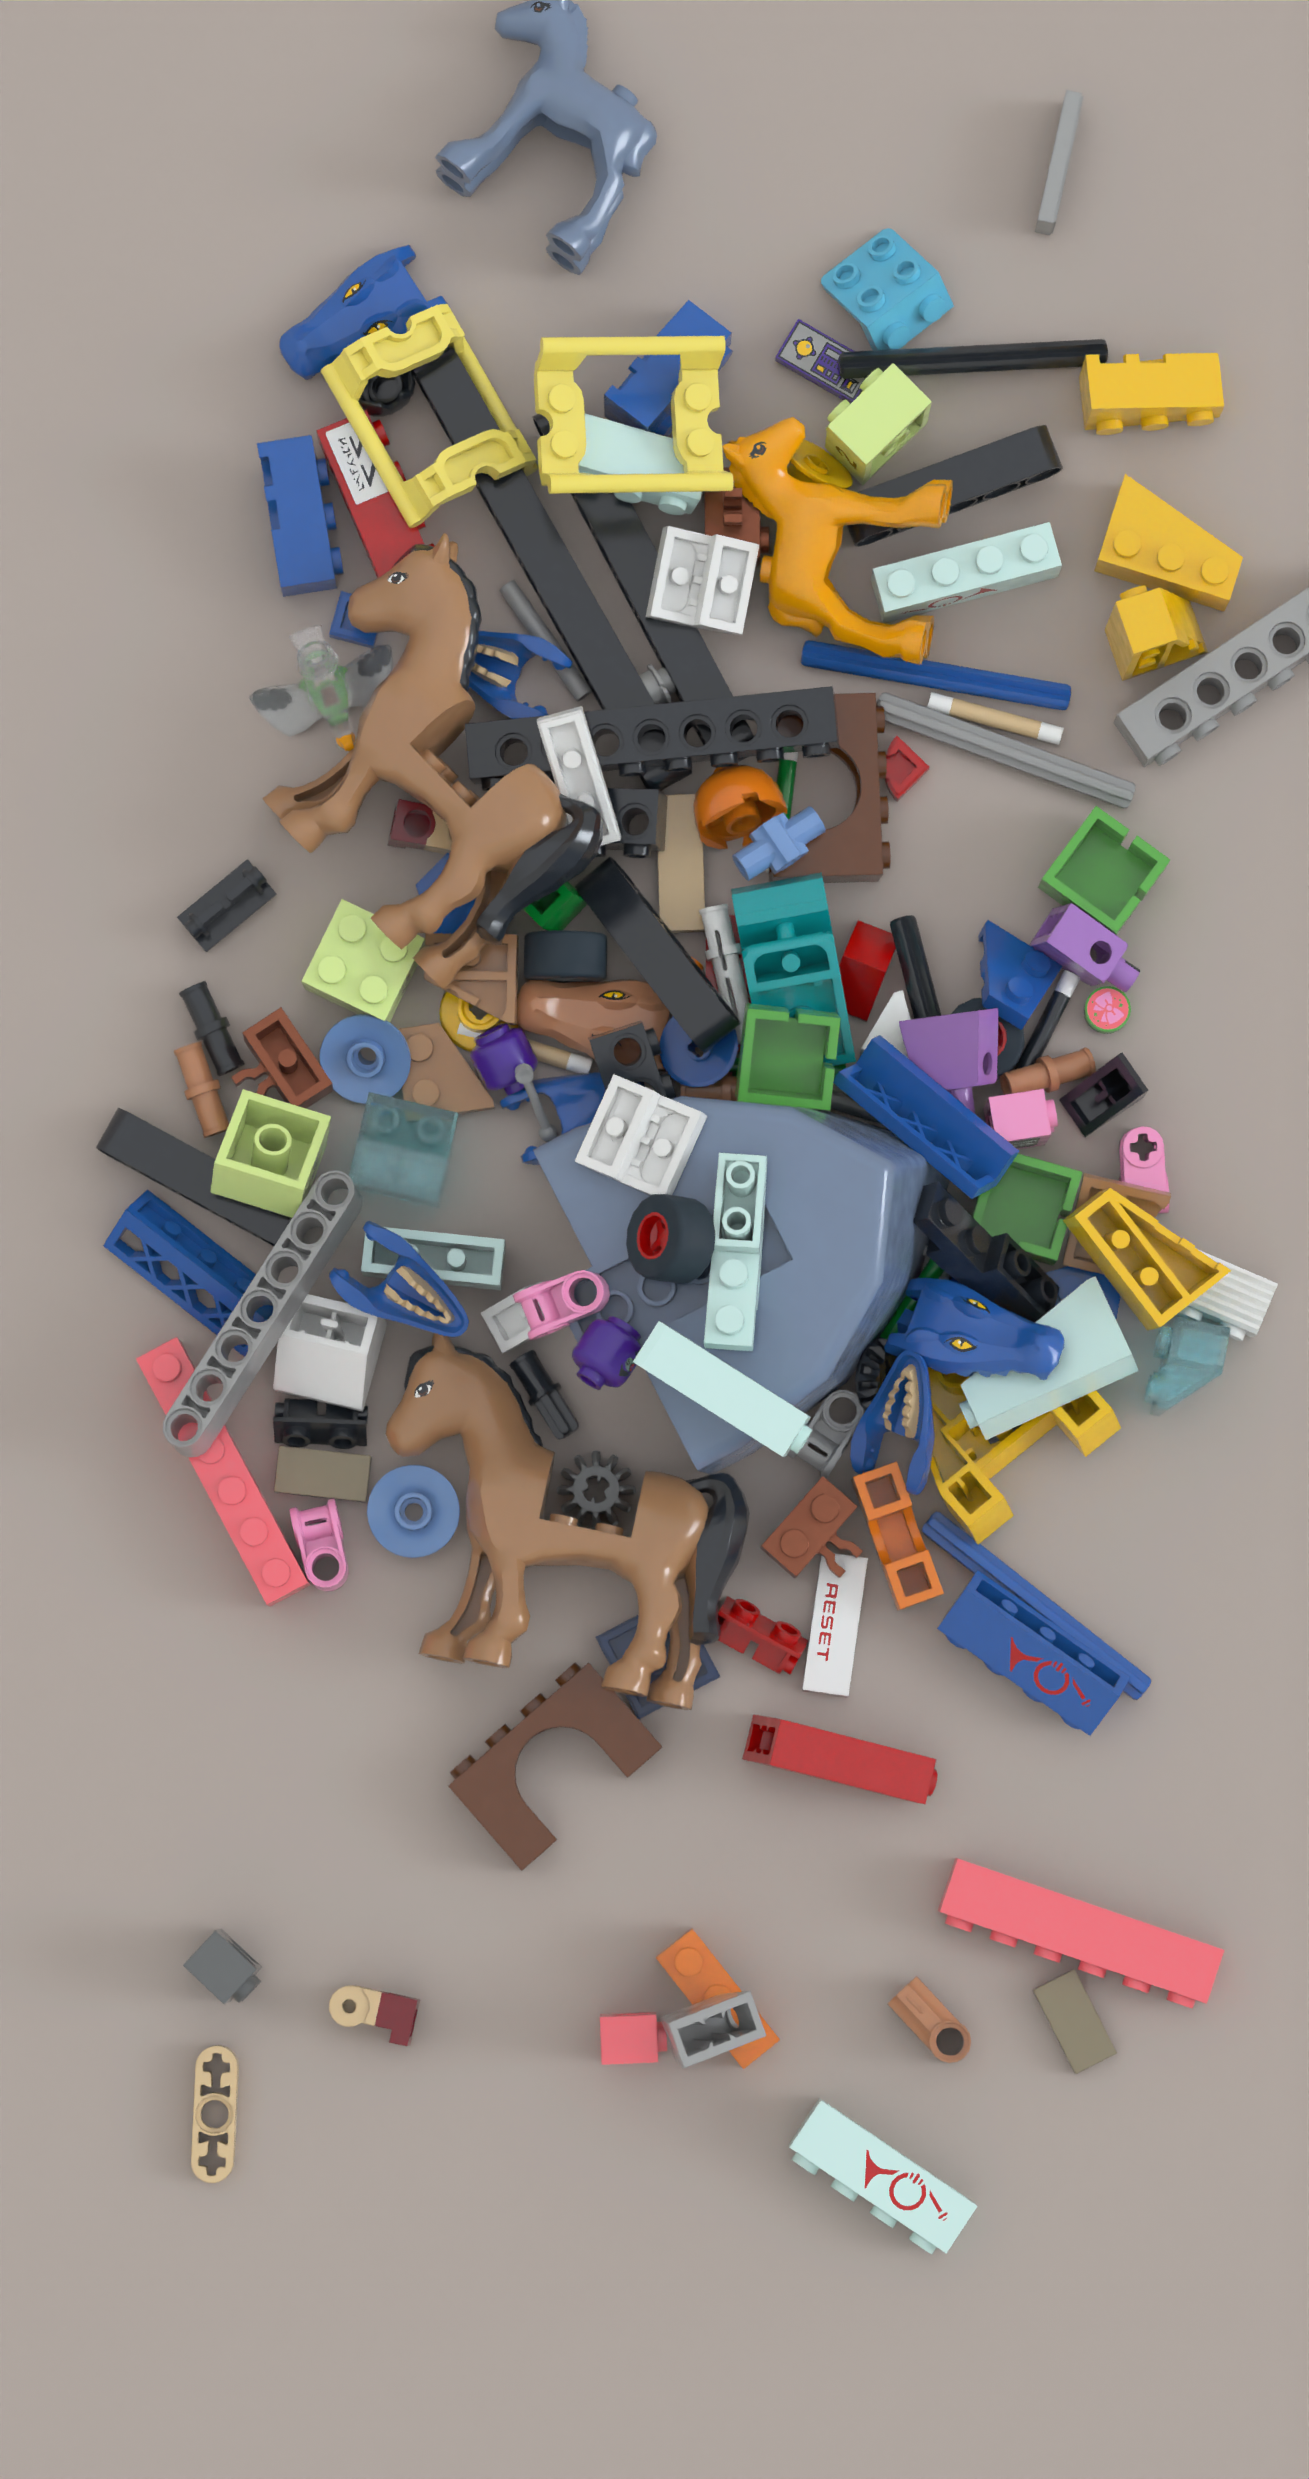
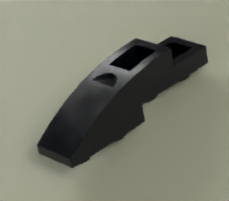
[913,1182,1060,1323]

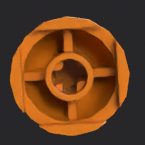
[693,765,787,849]

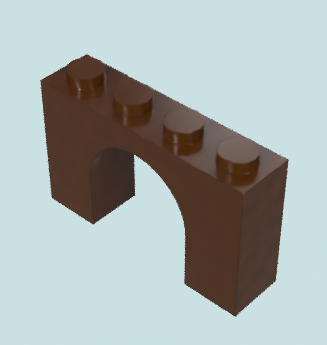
[768,693,891,883]
[448,1662,662,1871]

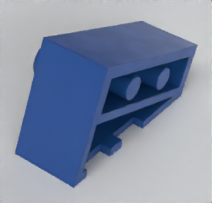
[604,300,733,437]

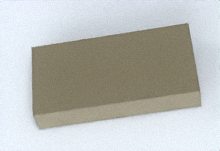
[274,1446,372,1503]
[1033,1969,1117,2074]

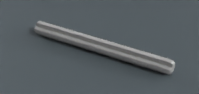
[876,692,1136,808]

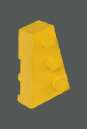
[1079,353,1224,435]
[1094,474,1243,611]
[1105,585,1208,681]
[1063,1188,1232,1331]

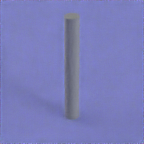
[499,580,592,702]

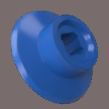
[660,1017,738,1087]

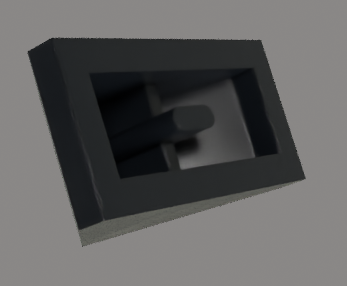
[1059,1052,1149,1137]

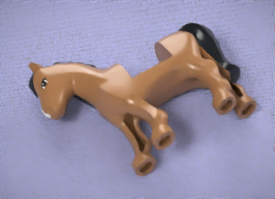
[262,533,603,989]
[385,1333,750,1710]

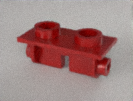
[717,1596,809,1675]

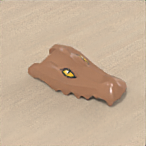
[517,979,670,1072]

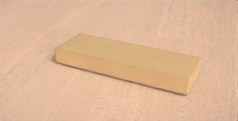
[657,794,705,933]

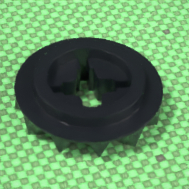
[855,1337,898,1410]

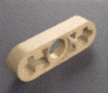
[191,2045,239,2183]

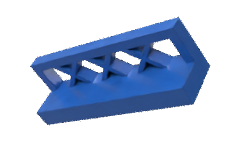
[833,1035,1020,1199]
[103,1189,273,1357]

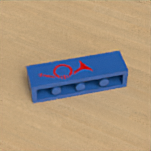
[937,1570,1130,1736]

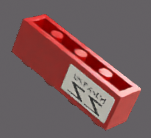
[316,409,434,578]

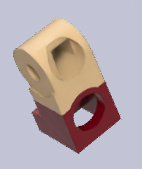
[387,799,452,855]
[329,1985,420,2046]

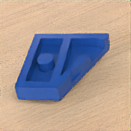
[978,920,1062,1030]

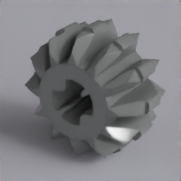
[557,1451,636,1530]

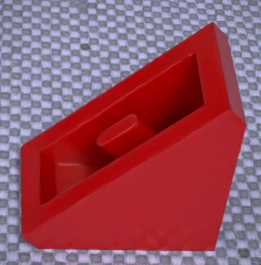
[839,920,896,1022]

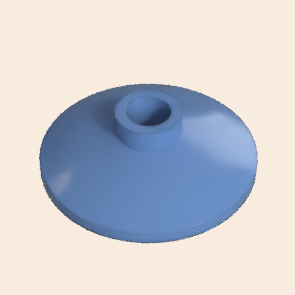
[319,1014,411,1104]
[367,1465,460,1558]

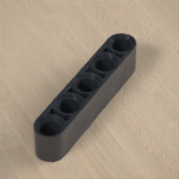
[847,425,1063,547]
[575,856,741,1053]
[96,1108,292,1246]

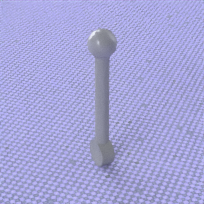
[514,1063,557,1142]

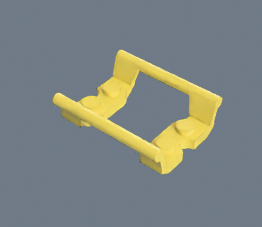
[320,304,539,529]
[534,336,733,494]

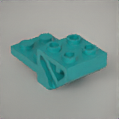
[731,872,856,1066]

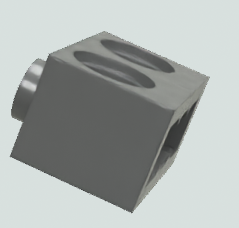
[183,1929,262,2004]

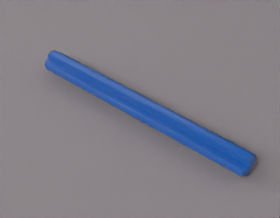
[801,640,1071,710]
[921,1511,1151,1700]

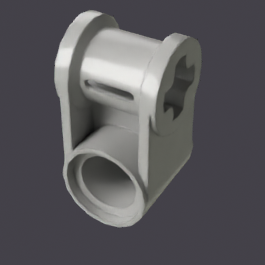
[787,1390,864,1479]

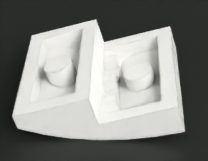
[646,526,759,635]
[575,1074,707,1196]

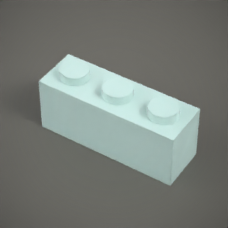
[578,413,702,515]
[361,1227,506,1290]

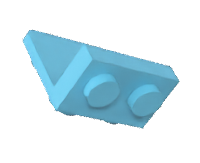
[821,228,954,350]

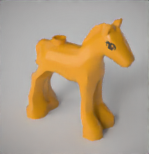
[722,417,953,665]

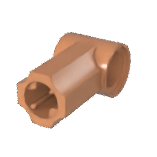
[887,1976,971,2063]

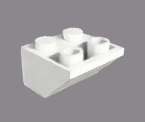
[273,1294,387,1412]

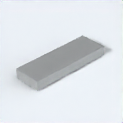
[1035,90,1083,235]

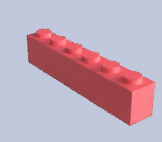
[136,1337,311,1607]
[938,1858,1224,2009]

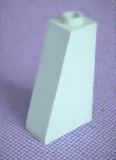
[959,1276,1139,1440]
[633,1321,813,1457]

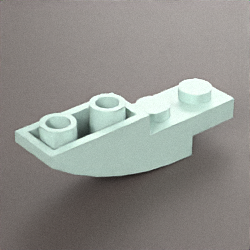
[704,1153,767,1351]

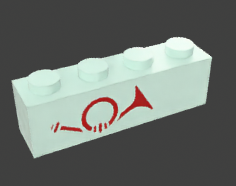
[871,522,1062,623]
[788,2098,977,2254]

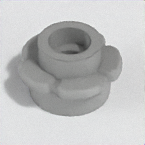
[639,664,676,704]

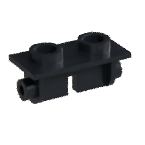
[177,859,277,952]
[273,1398,368,1449]

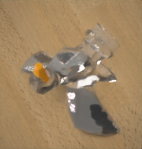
[249,625,393,751]

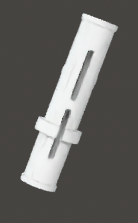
[699,904,749,1044]

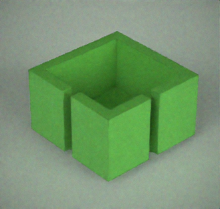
[1038,806,1170,935]
[735,1003,841,1111]
[972,1153,1083,1266]

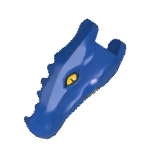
[279,245,449,380]
[885,1278,1064,1380]

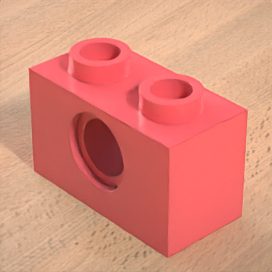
[600,2012,667,2065]

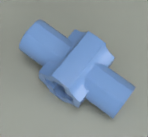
[732,806,826,881]

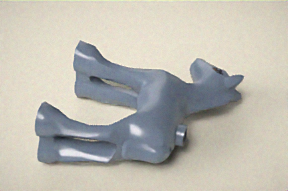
[435,0,657,275]

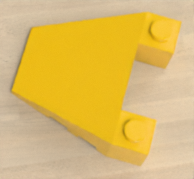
[928,1367,1121,1545]

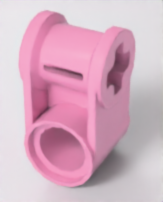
[1119,1126,1169,1214]
[513,1270,610,1340]
[289,1498,349,1591]

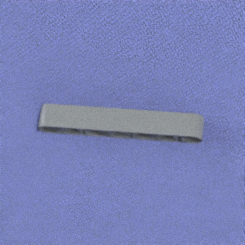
[163,1170,362,1457]

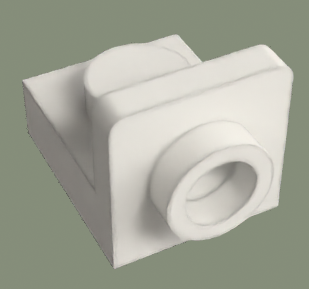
[481,1282,545,1353]

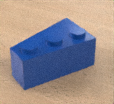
[257,435,344,597]

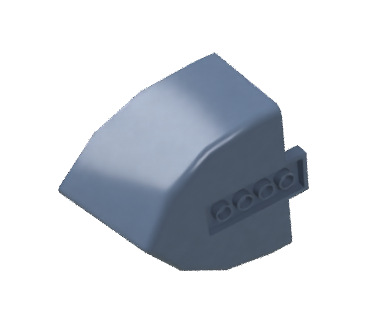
[533,1096,950,1474]

